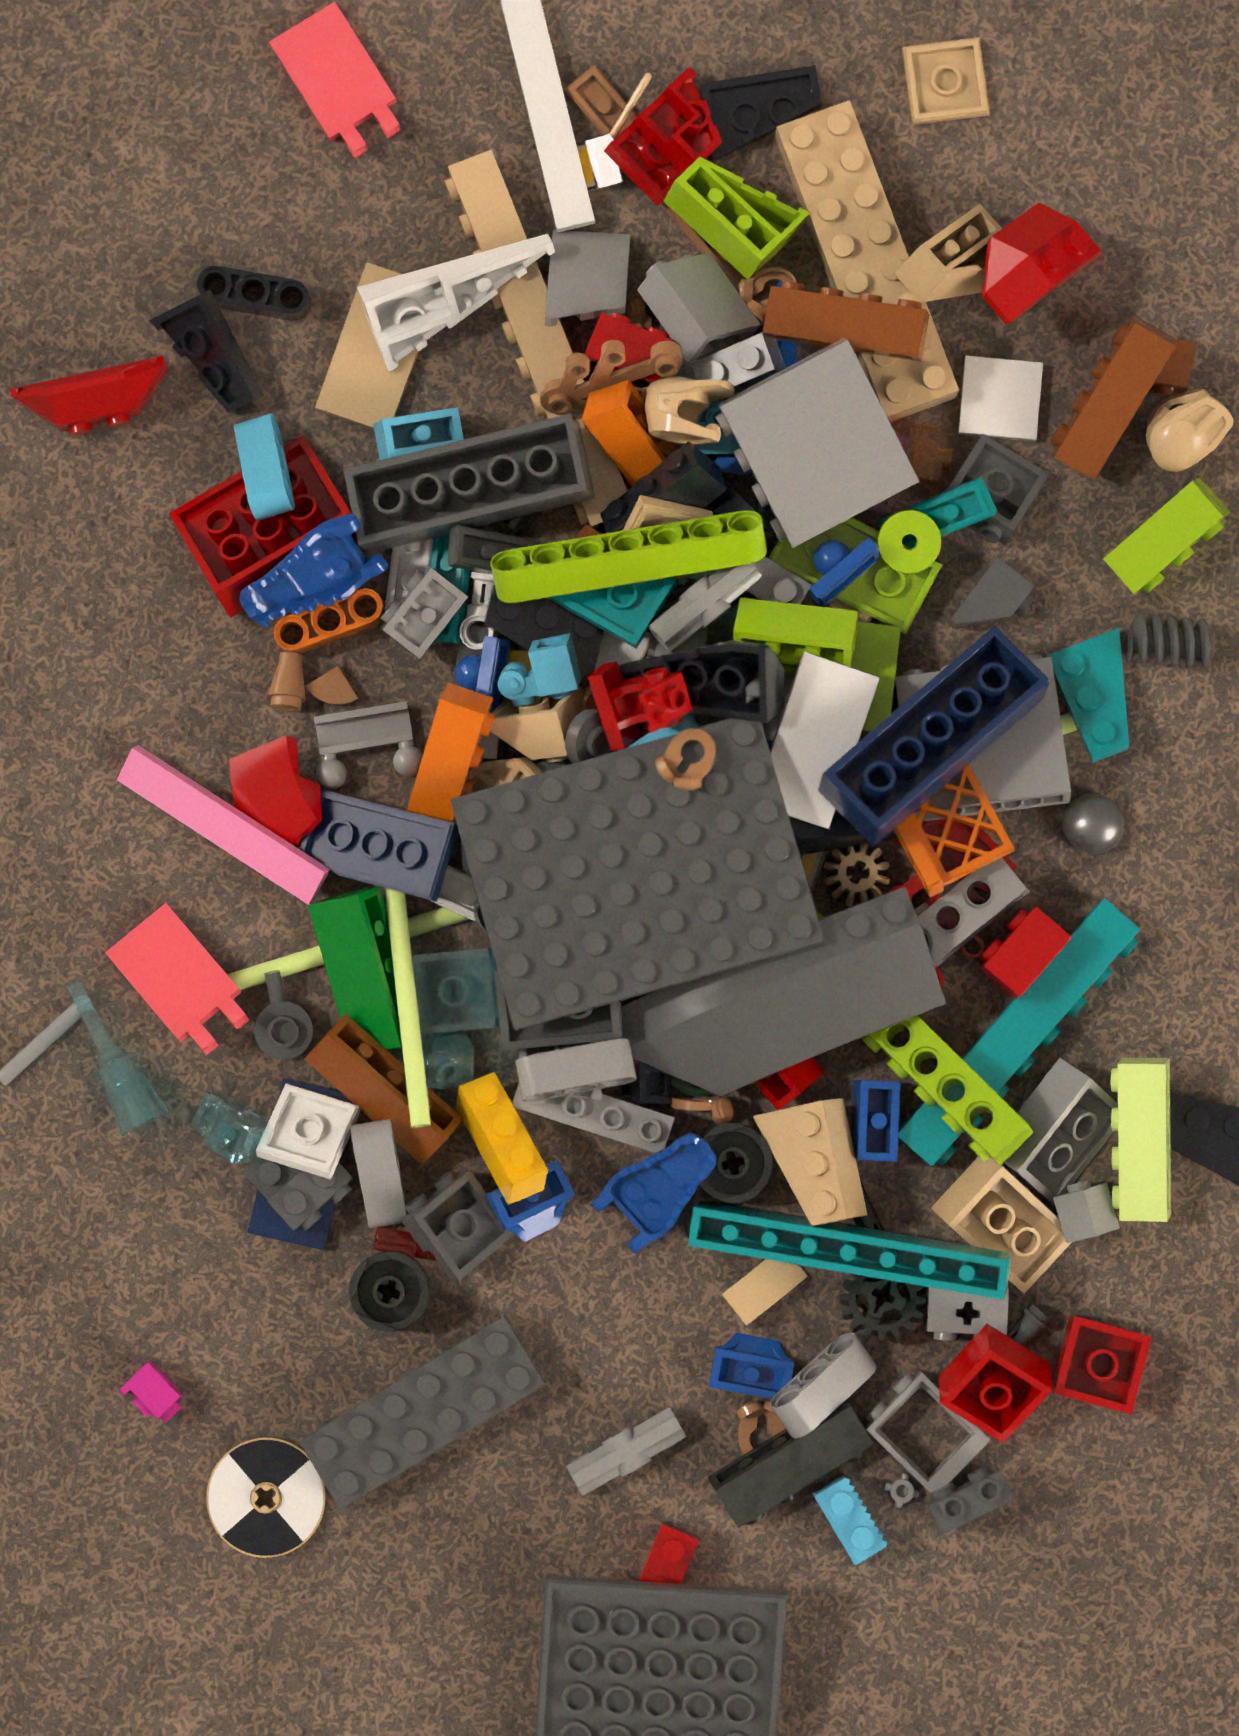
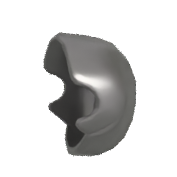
[1062,794,1124,855]

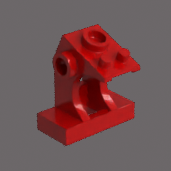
[588,661,693,751]

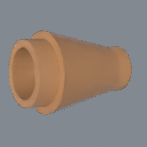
[267,652,306,712]

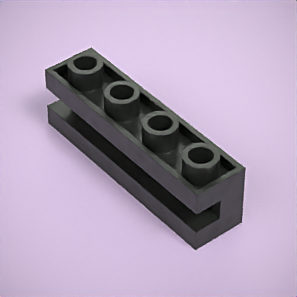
[708,1400,874,1529]

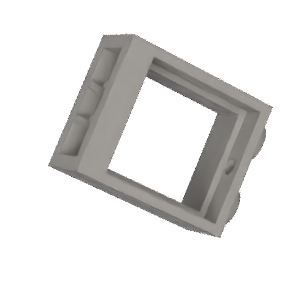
[864,1371,990,1493]

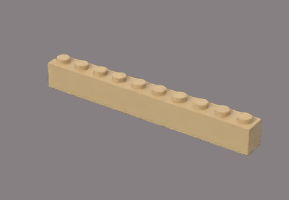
[444,149,628,530]

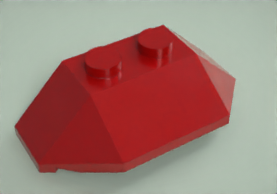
[981,203,1104,326]
[10,355,168,436]

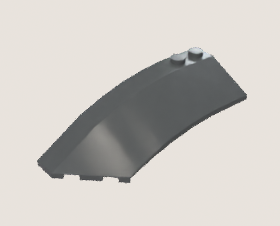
[621,887,946,1097]

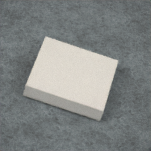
[958,356,1043,442]
[256,1084,360,1180]

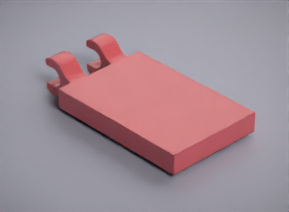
[269,2,401,158]
[105,903,249,1055]

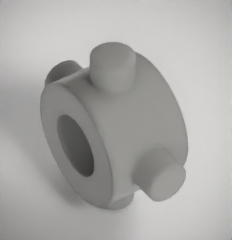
[884,1473,919,1508]

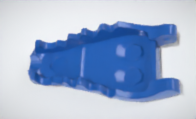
[239,514,388,627]
[590,1133,716,1254]

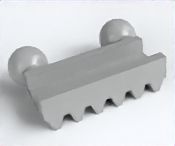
[314,701,423,790]

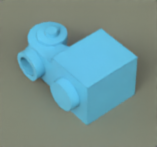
[498,633,582,706]

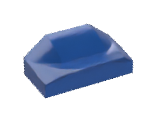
[486,1160,575,1242]
[709,1333,794,1399]

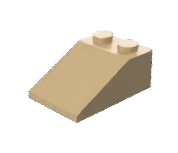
[931,1156,1072,1294]

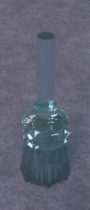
[67,980,169,1136]

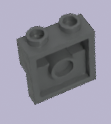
[947,434,1049,545]
[242,1157,355,1231]
[401,1170,514,1282]
[926,1465,1015,1535]

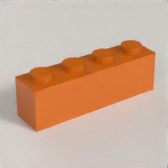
[407,682,496,837]

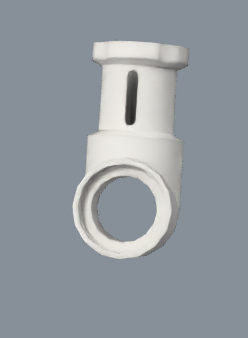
[460,572,498,650]

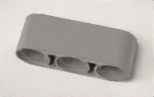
[515,1039,637,1102]
[351,1119,408,1229]
[770,1333,877,1438]

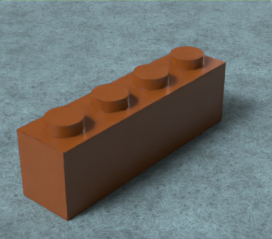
[763,281,930,362]
[1051,315,1176,480]
[304,1013,463,1164]

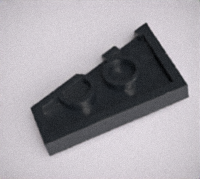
[700,65,822,162]
[149,290,264,413]
[483,585,604,688]
[1170,1095,1239,1186]

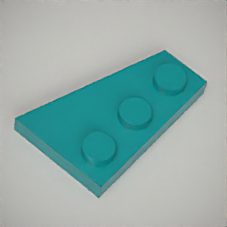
[547,577,677,649]
[1047,628,1129,763]

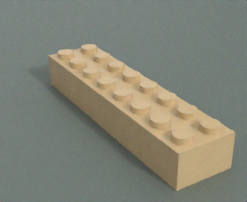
[775,100,959,422]

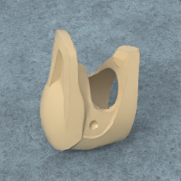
[645,377,734,445]
[1146,389,1234,472]

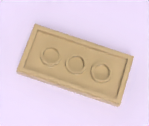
[315,262,419,429]

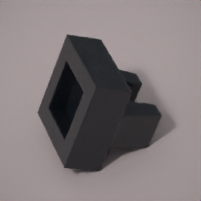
[622,1063,672,1106]

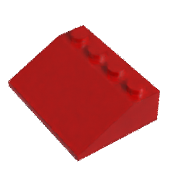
[169,435,358,618]

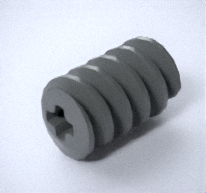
[1126,613,1211,669]

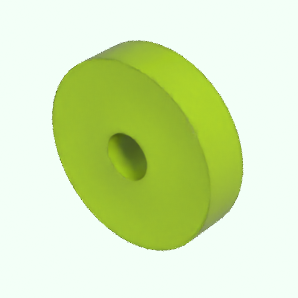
[877,509,941,573]

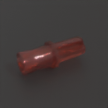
[373,1227,438,1262]

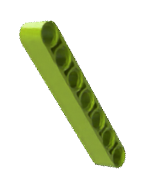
[490,510,767,603]

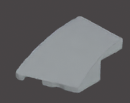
[545,230,630,326]

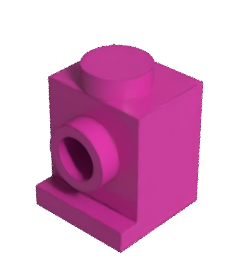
[119,1360,184,1423]

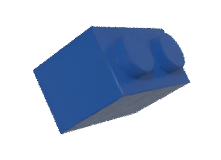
[851,1080,900,1162]

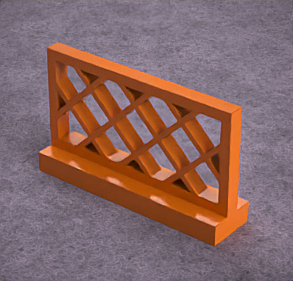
[893,764,1015,897]

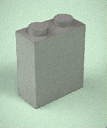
[637,253,761,362]

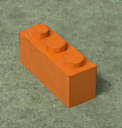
[582,380,680,487]

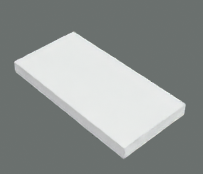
[770,652,879,829]

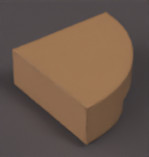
[305,666,359,705]

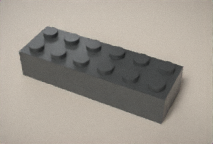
[343,413,595,553]
[299,1315,546,1510]

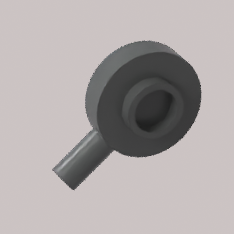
[565,709,640,764]
[254,970,314,1060]

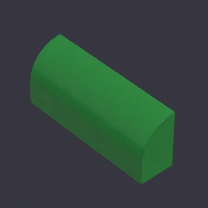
[308,886,422,1049]

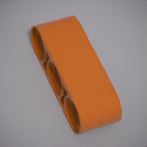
[274,588,385,654]

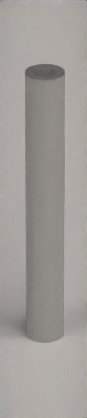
[0,995,93,1086]

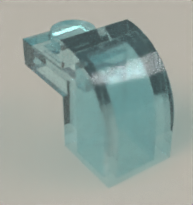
[190,1091,268,1164]

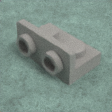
[380,567,468,659]

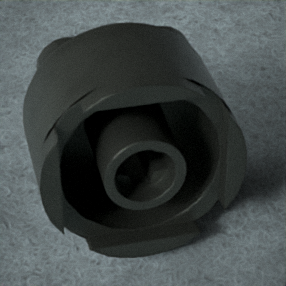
[699,1123,773,1203]
[349,1251,431,1332]

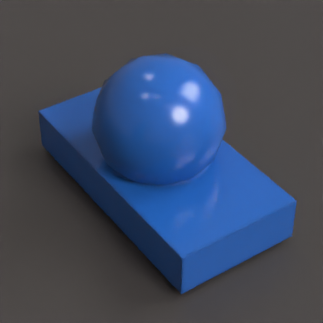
[809,537,880,607]
[455,636,511,713]

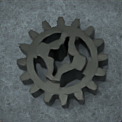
[840,1274,926,1346]

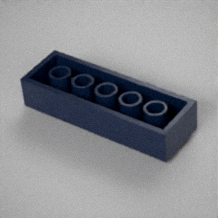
[818,626,1051,847]

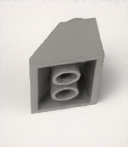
[1002,1058,1118,1206]

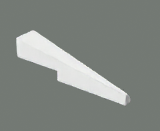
[357,234,555,372]

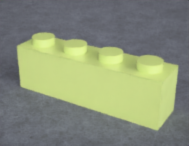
[1111,1058,1171,1222]

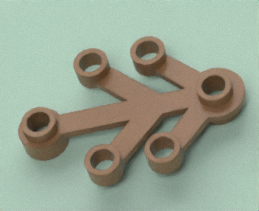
[540,340,682,415]

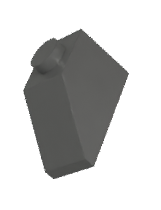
[948,557,1035,629]

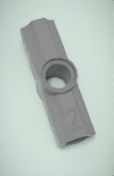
[648,563,762,653]
[566,1407,686,1496]

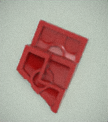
[604,67,722,206]
[229,735,322,876]

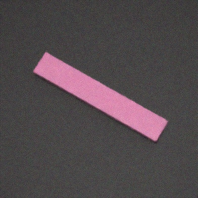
[117,745,330,905]

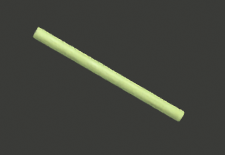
[384,888,431,1128]

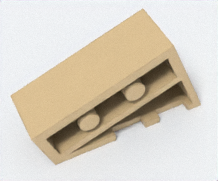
[894,204,1002,303]
[753,1098,867,1226]

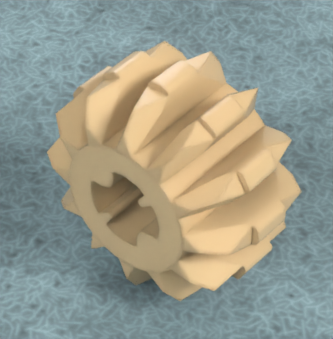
[824,844,890,907]

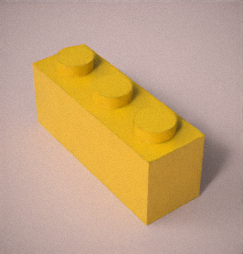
[456,1072,548,1205]

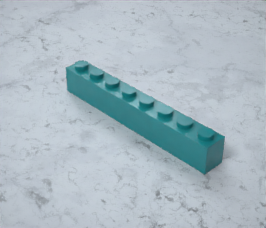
[898,898,1140,1167]
[688,1200,1013,1300]

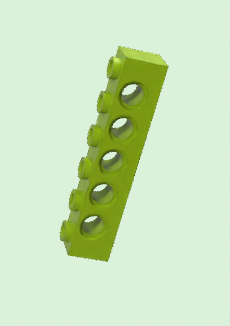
[860,1015,1033,1166]

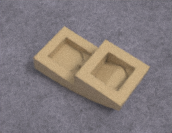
[722,1259,807,1326]

